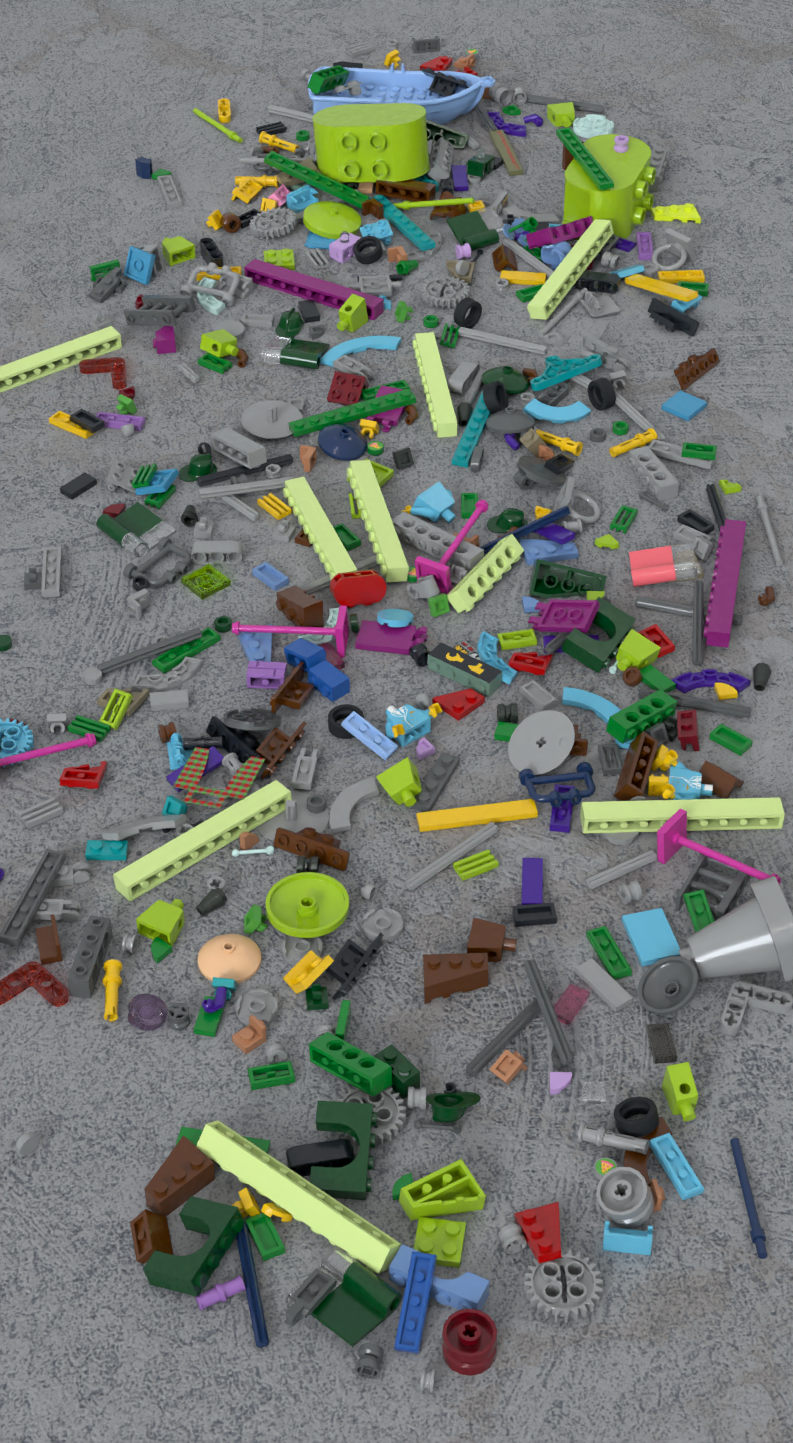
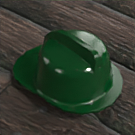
[275,307,304,338]
[178,454,217,482]
[487,508,528,533]
[426,1092,481,1122]

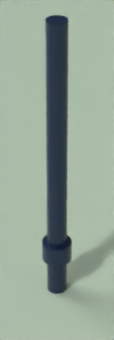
[730,1138,768,1259]

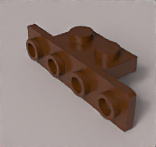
[674,348,720,390]
[270,662,314,713]
[255,721,307,779]
[273,827,350,871]

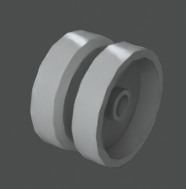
[596,1167,655,1229]

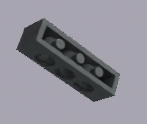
[67,916,113,999]

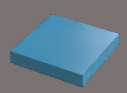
[123,246,156,285]
[661,390,707,421]
[135,468,179,495]

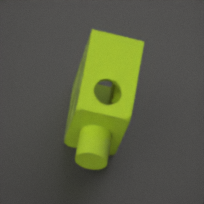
[547,102,575,127]
[162,236,196,266]
[336,294,368,332]
[200,329,239,357]
[616,629,661,671]
[376,757,422,807]
[136,899,185,946]
[662,1062,698,1121]

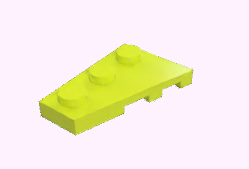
[651,203,701,224]

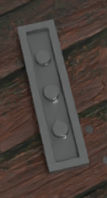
[411,753,460,812]

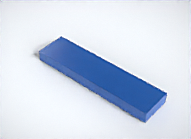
[394,1251,437,1354]

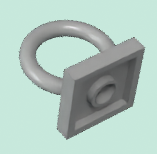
[651,228,696,271]
[553,476,601,523]

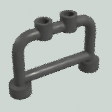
[252,147,305,175]
[123,536,192,587]

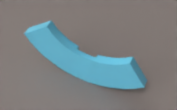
[523,398,591,424]
[477,631,518,685]

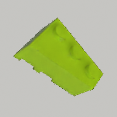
[399,1159,486,1221]

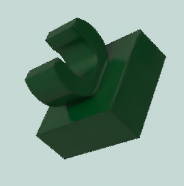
[305,983,329,1011]

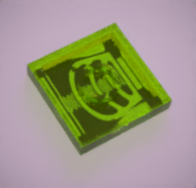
[181,564,231,600]

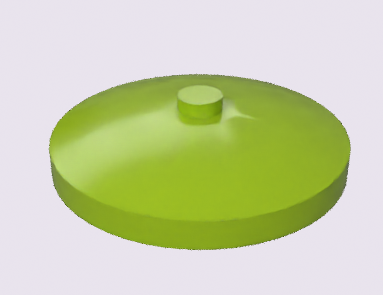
[303,201,361,239]
[265,872,349,938]

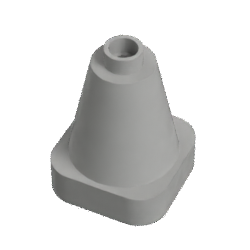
[678,876,793,983]

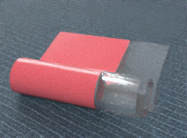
[629,542,701,587]

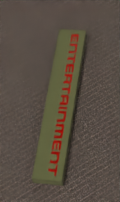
[489,130,523,176]

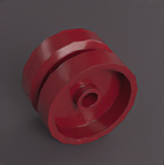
[442,1309,497,1376]

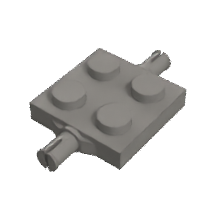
[349,275,401,297]

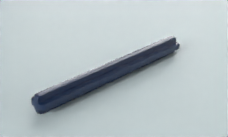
[479,506,570,555]
[236,1221,269,1348]

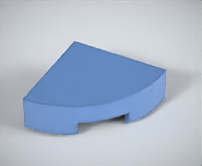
[522,596,540,613]

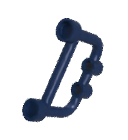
[519,762,595,807]

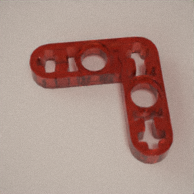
[79,357,127,390]
[0,961,69,1007]

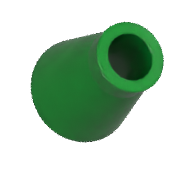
[396,260,418,275]

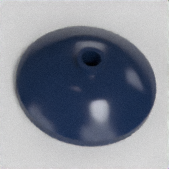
[318,424,367,461]

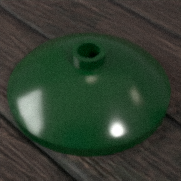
[482,366,530,393]

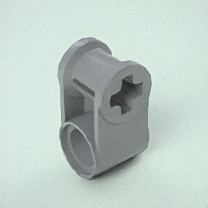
[407,575,440,599]

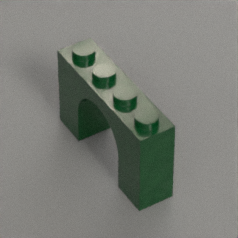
[561,597,636,673]
[310,1100,378,1200]
[143,1196,244,1297]

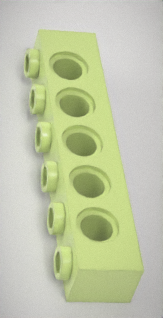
[447,534,524,613]

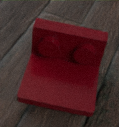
[327,371,369,406]

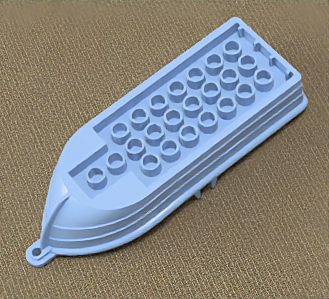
[308,63,495,125]

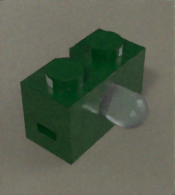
[466,148,495,177]
[374,1044,420,1099]

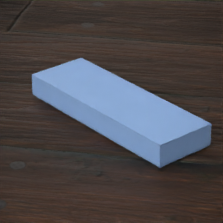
[341,711,398,761]

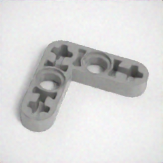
[720,981,793,1035]

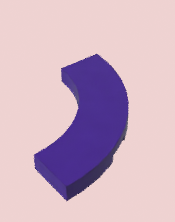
[487,112,526,137]
[672,669,751,694]

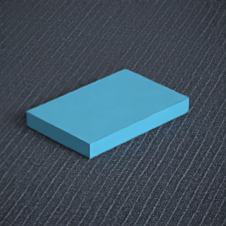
[621,908,680,966]

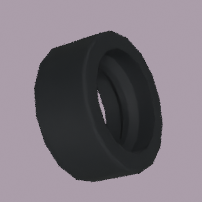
[353,236,383,264]
[454,298,482,329]
[588,377,616,411]
[483,381,508,414]
[328,704,364,739]
[614,1096,659,1137]

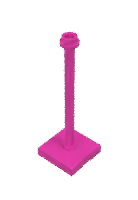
[414,500,489,595]
[232,606,349,658]
[0,733,96,767]
[657,808,781,885]

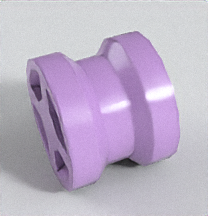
[614,135,629,153]
[455,243,471,260]

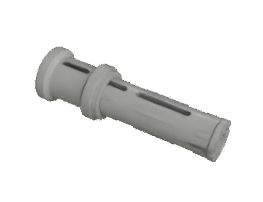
[222,752,260,794]
[577,1122,649,1155]

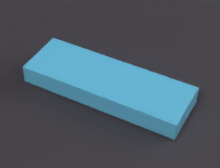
[649,1133,704,1201]

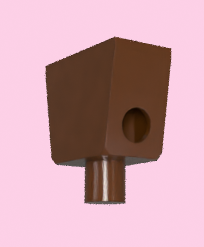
[467,918,517,962]

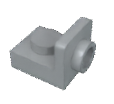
[127,588,150,619]

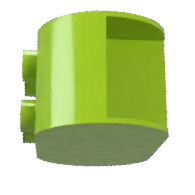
[312,103,430,183]
[562,134,656,240]

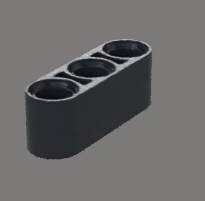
[200,238,224,267]
[575,271,620,294]
[286,1139,355,1177]

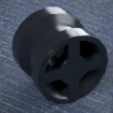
[410,643,430,667]

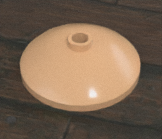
[198,934,261,983]

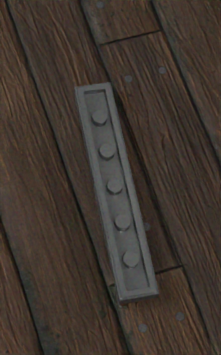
[0,849,66,947]

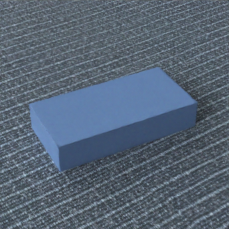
[252,562,289,591]

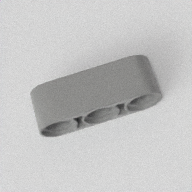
[447,360,480,395]
[191,541,243,564]

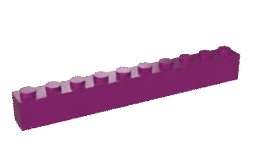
[244,259,384,321]
[703,519,746,648]

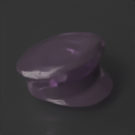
[127,993,167,1031]

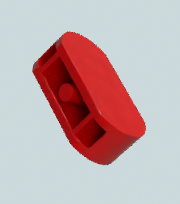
[330,569,387,608]

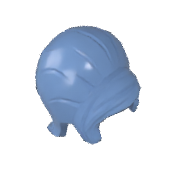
[541,241,572,270]

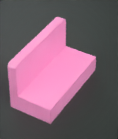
[267,184,290,207]

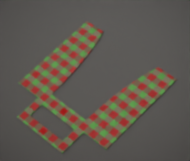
[173,747,265,808]

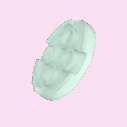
[573,114,614,138]

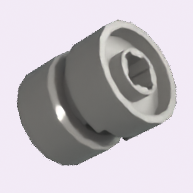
[488,82,513,106]

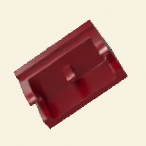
[677,709,700,751]

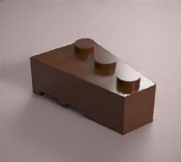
[276,585,324,635]
[423,953,488,1004]
[144,1135,215,1217]

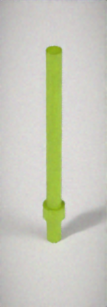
[193,108,243,143]
[393,197,475,210]

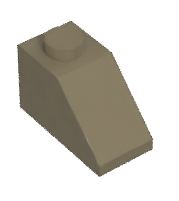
[519,428,548,458]

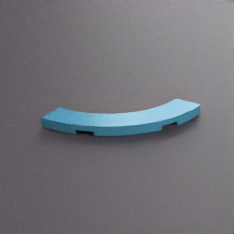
[320,336,401,367]
[562,687,635,749]

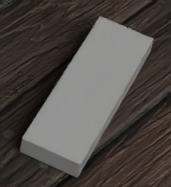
[575,958,633,1012]

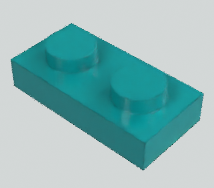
[85,840,129,861]

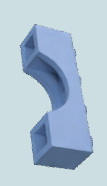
[389,1244,490,1311]

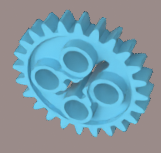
[0,718,34,767]

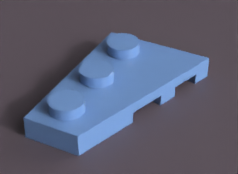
[518,538,578,565]
[238,624,273,662]

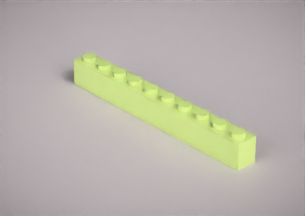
[527,219,614,320]
[0,326,122,393]
[412,332,457,438]
[346,460,409,582]
[283,477,357,580]
[113,780,292,902]
[580,797,785,833]
[196,1120,401,1274]

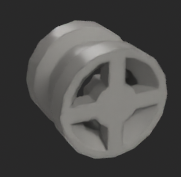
[618,880,643,904]
[408,1086,427,1110]
[498,1224,527,1254]

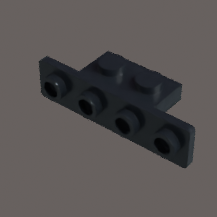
[421,68,469,97]
[648,298,700,336]
[206,716,261,763]
[325,932,384,1000]

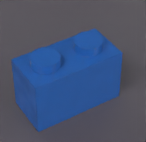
[284,638,326,673]
[308,660,350,702]

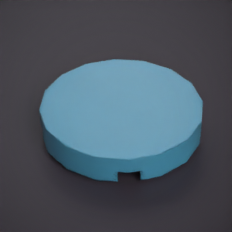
[377,609,413,627]

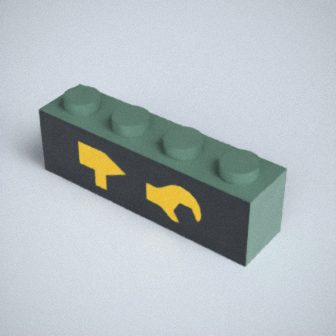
[428,643,502,697]

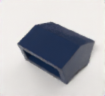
[135,156,153,179]

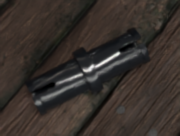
[183,735,223,750]

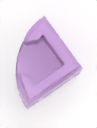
[416,737,435,760]
[550,1072,572,1094]

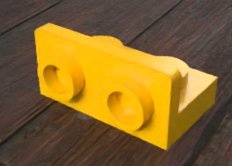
[231,177,263,204]
[283,950,334,994]

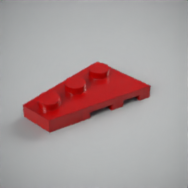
[514,1202,562,1264]

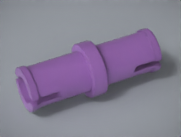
[195,1275,246,1310]

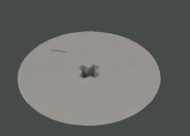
[241,400,303,438]
[508,710,575,775]
[256,791,329,841]

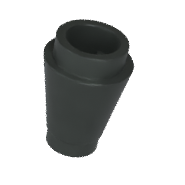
[457,402,473,426]
[181,505,198,527]
[753,663,771,691]
[196,887,227,917]

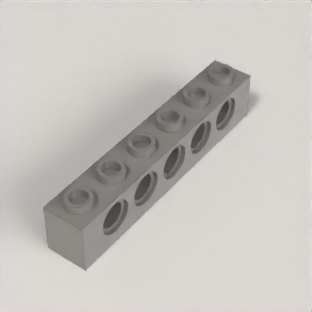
[392,511,484,573]

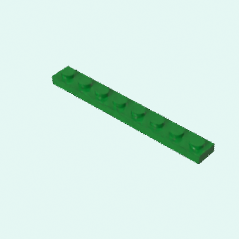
[556,127,614,190]
[264,151,369,209]
[289,388,416,437]

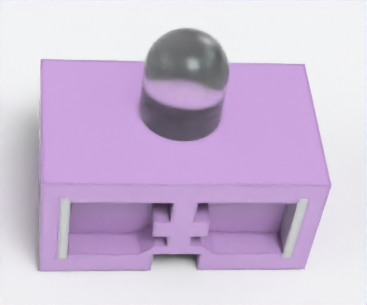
[329,231,363,263]

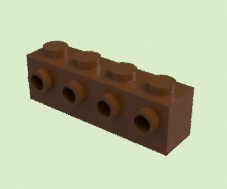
[376,180,436,202]
[614,731,659,801]

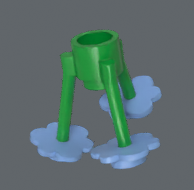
[503,217,538,247]

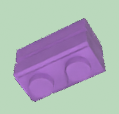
[246,661,287,689]

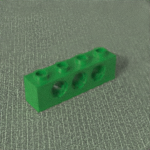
[307,65,350,94]
[606,689,677,744]
[309,1032,392,1097]

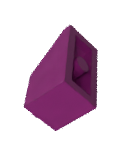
[153,326,176,354]

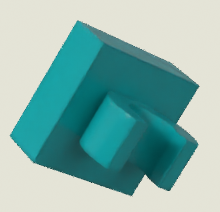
[161,795,189,816]
[212,977,237,1001]

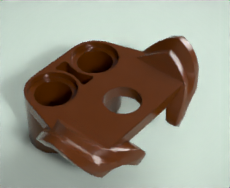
[430,191,467,220]

